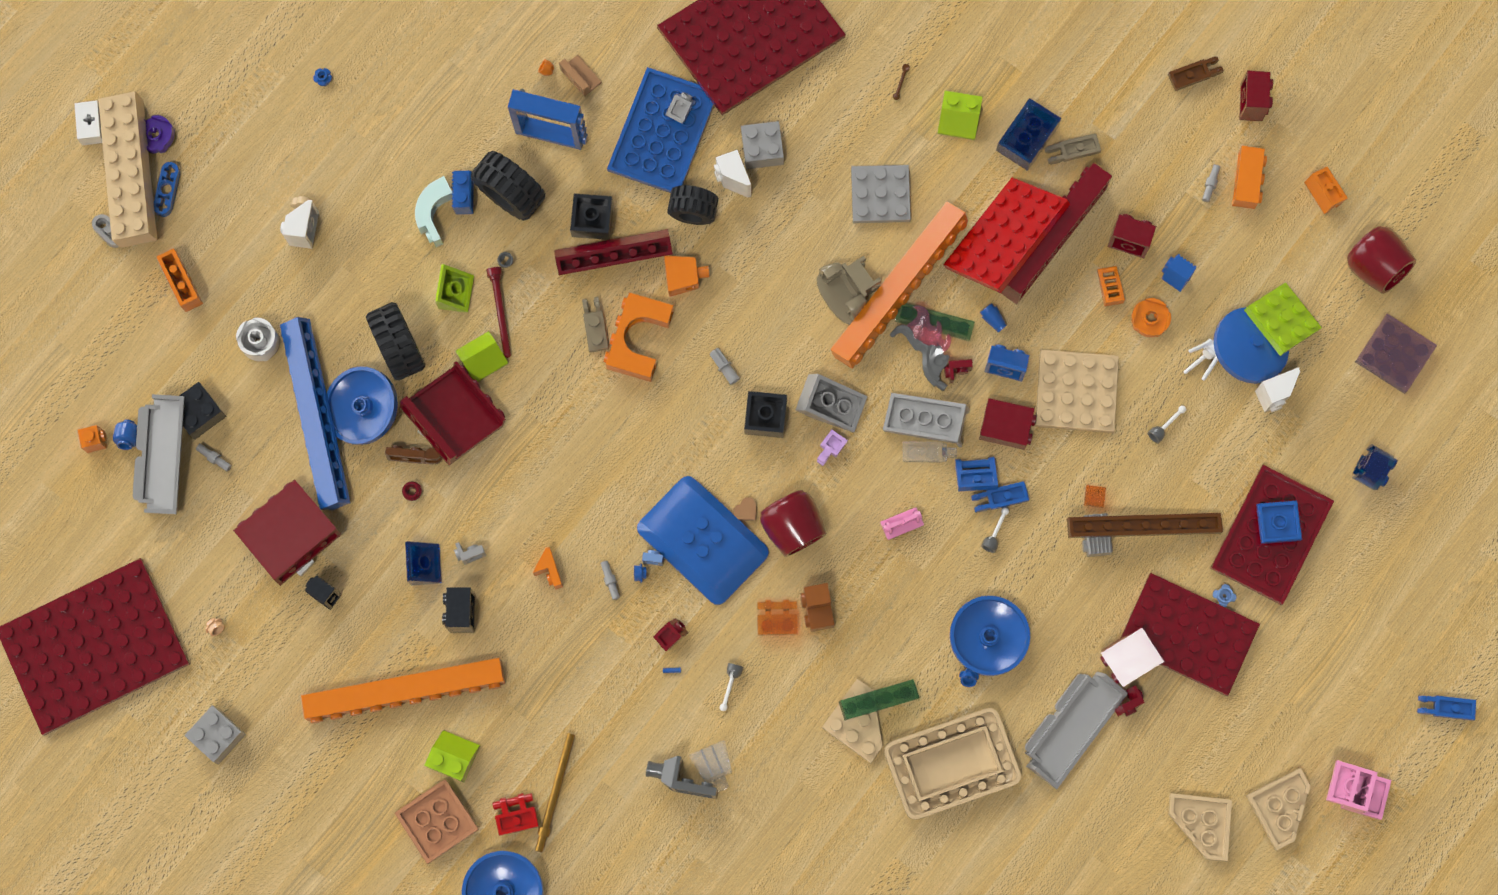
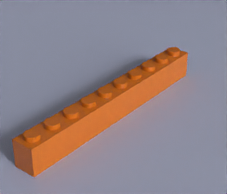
[830,202,968,369]
[301,658,505,723]

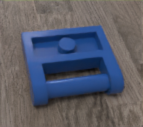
[955,457,998,492]

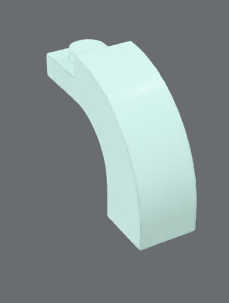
[415,176,453,247]

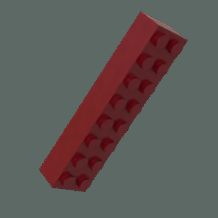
[1001,163,1112,305]

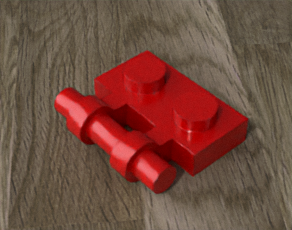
[492,793,539,836]

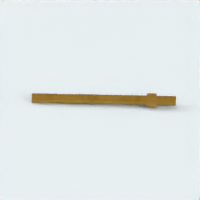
[535,733,575,853]

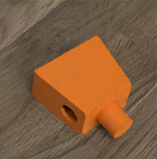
[664,256,709,297]

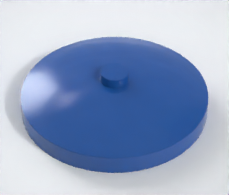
[1214,307,1289,384]
[327,367,398,445]
[950,596,1030,676]
[461,851,544,895]

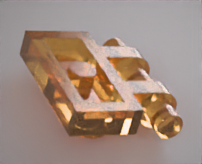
[757,599,798,636]

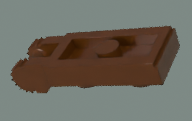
[1168,56,1224,91]
[385,445,442,465]

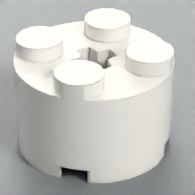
[236,318,280,361]

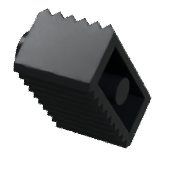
[305,576,341,610]

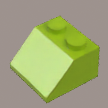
[937,91,982,140]
[424,730,480,783]

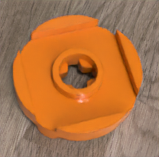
[1131,298,1171,337]

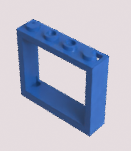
[508,89,588,150]

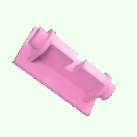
[880,507,924,540]

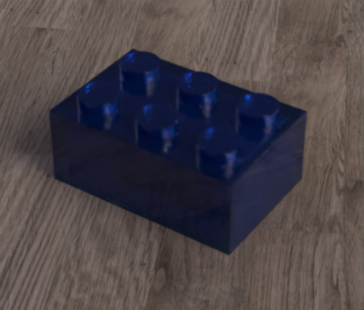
[996,98,1062,171]

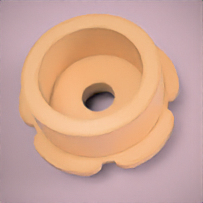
[205,618,224,636]

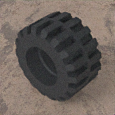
[667,185,719,225]

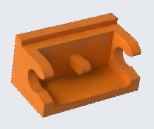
[1304,166,1348,214]

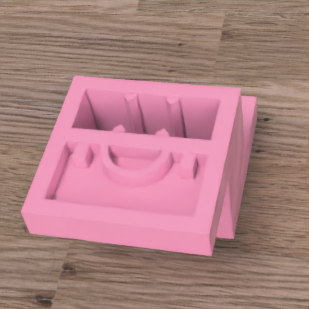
[1326,760,1392,820]

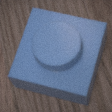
[642,550,664,566]

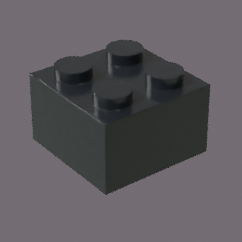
[570,193,614,240]
[180,382,227,440]
[744,391,787,438]
[442,587,475,633]

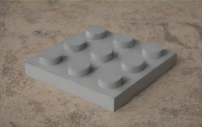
[851,165,911,223]

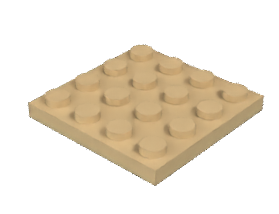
[1035,350,1119,433]

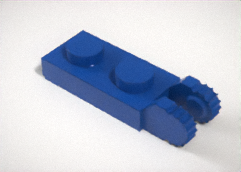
[971,481,1029,513]
[1417,696,1476,721]

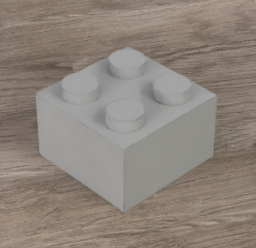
[741,121,784,169]
[184,705,246,764]

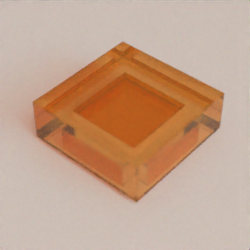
[1083,485,1106,508]

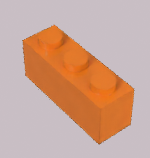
[1232,146,1267,209]
[156,248,203,312]

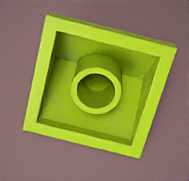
[435,264,474,313]
[455,331,508,382]

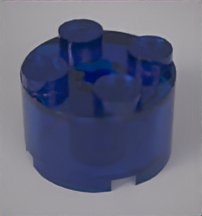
[1352,444,1398,490]

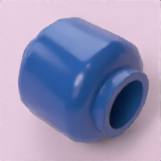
[113,420,137,450]

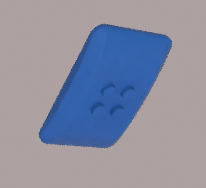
[637,476,769,605]

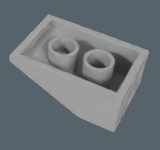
[795,374,867,433]

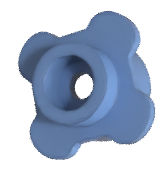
[1212,584,1236,607]

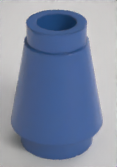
[980,303,1007,332]

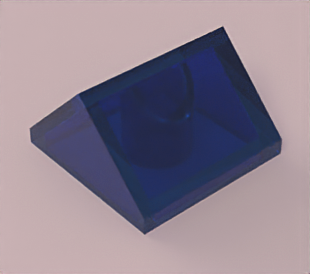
[405,541,442,586]

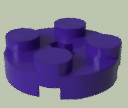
[144,115,175,153]

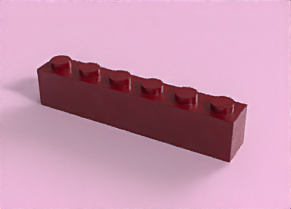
[554,229,673,276]

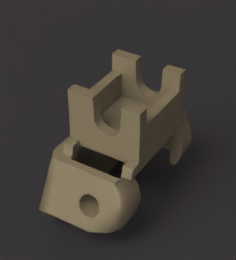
[817,256,881,325]

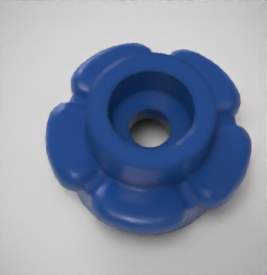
[313,68,332,86]
[634,563,646,583]
[959,669,979,687]

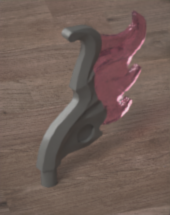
[890,305,951,391]

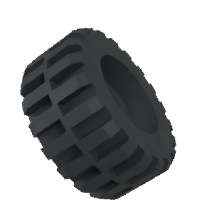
[471,151,546,221]
[366,302,425,381]

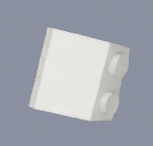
[713,150,751,198]
[280,200,319,249]
[1255,367,1300,412]

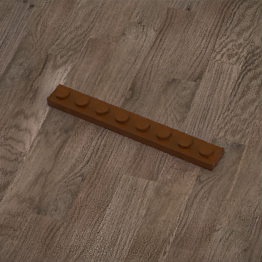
[1067,513,1223,538]

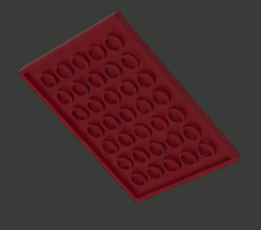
[657,0,846,116]
[0,558,190,736]

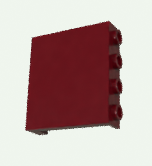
[400,361,506,466]
[233,479,342,586]

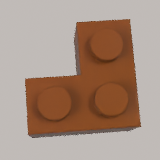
[800,583,835,632]

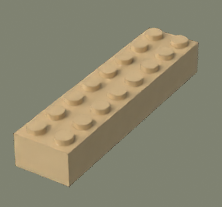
[98,91,157,248]

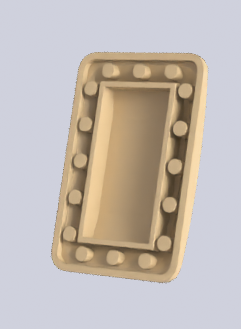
[884,708,1021,820]

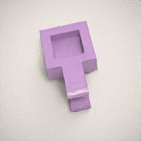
[817,430,848,466]

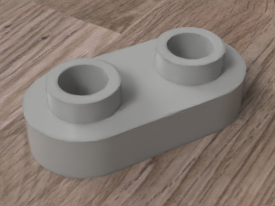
[92,214,119,248]

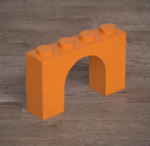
[604,292,674,382]

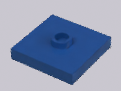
[1256,501,1302,544]

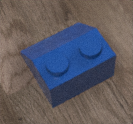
[984,345,1029,382]

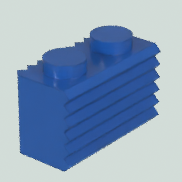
[452,170,474,215]
[1161,254,1196,292]

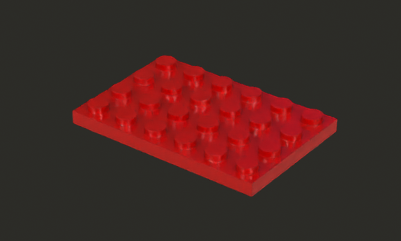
[943,177,1070,293]

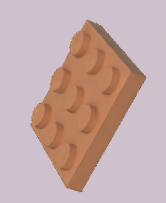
[394,779,479,864]

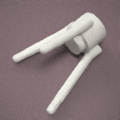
[1184,339,1218,381]

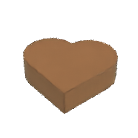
[733,497,756,521]

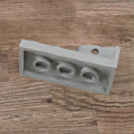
[883,393,970,447]

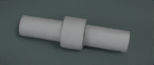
[1202,164,1221,202]
[196,444,232,472]
[600,561,620,600]

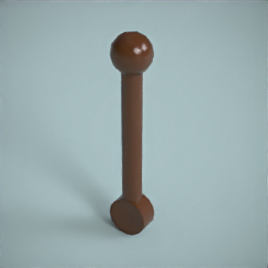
[893,64,910,100]

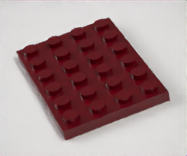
[1210,465,1334,606]
[1120,573,1260,696]

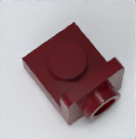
[944,359,973,384]
[653,618,688,651]

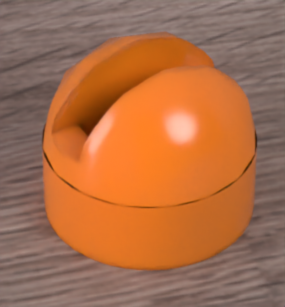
[538,59,554,76]

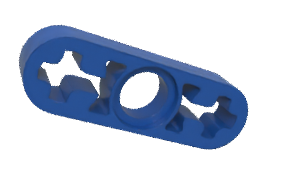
[154,162,180,217]

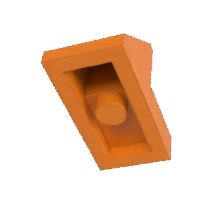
[533,547,563,589]

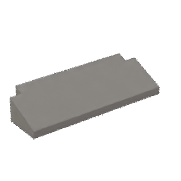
[133,394,185,514]
[1025,672,1128,789]

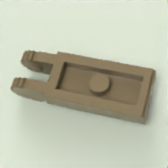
[1045,133,1101,165]
[582,297,608,353]

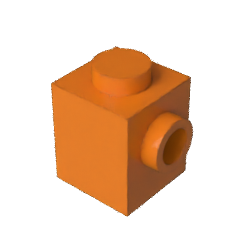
[78,425,107,453]

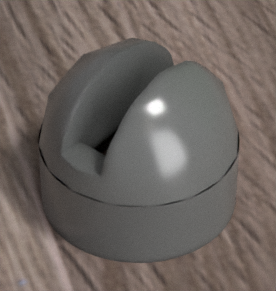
[497,252,513,268]

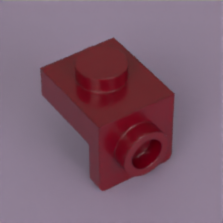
[1115,685,1145,717]

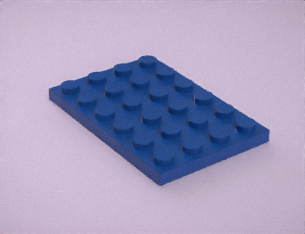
[607,67,714,193]

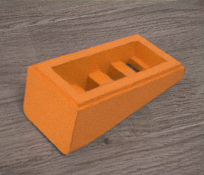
[1097,266,1125,307]

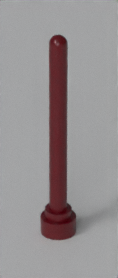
[486,267,511,358]

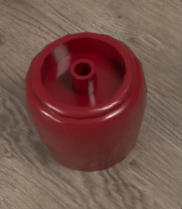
[1347,226,1416,294]
[760,490,827,557]

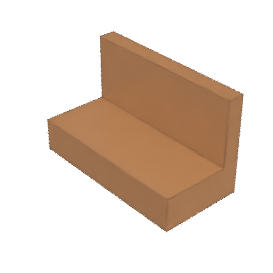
[559,55,602,97]

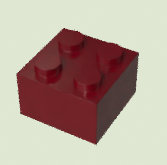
[1239,70,1273,121]
[1107,214,1157,259]

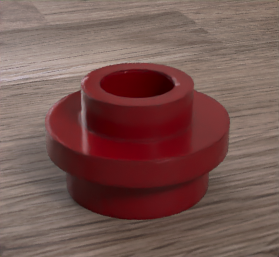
[402,481,422,501]

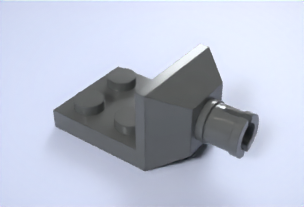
[646,756,718,799]

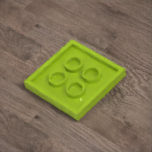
[1244,282,1322,356]

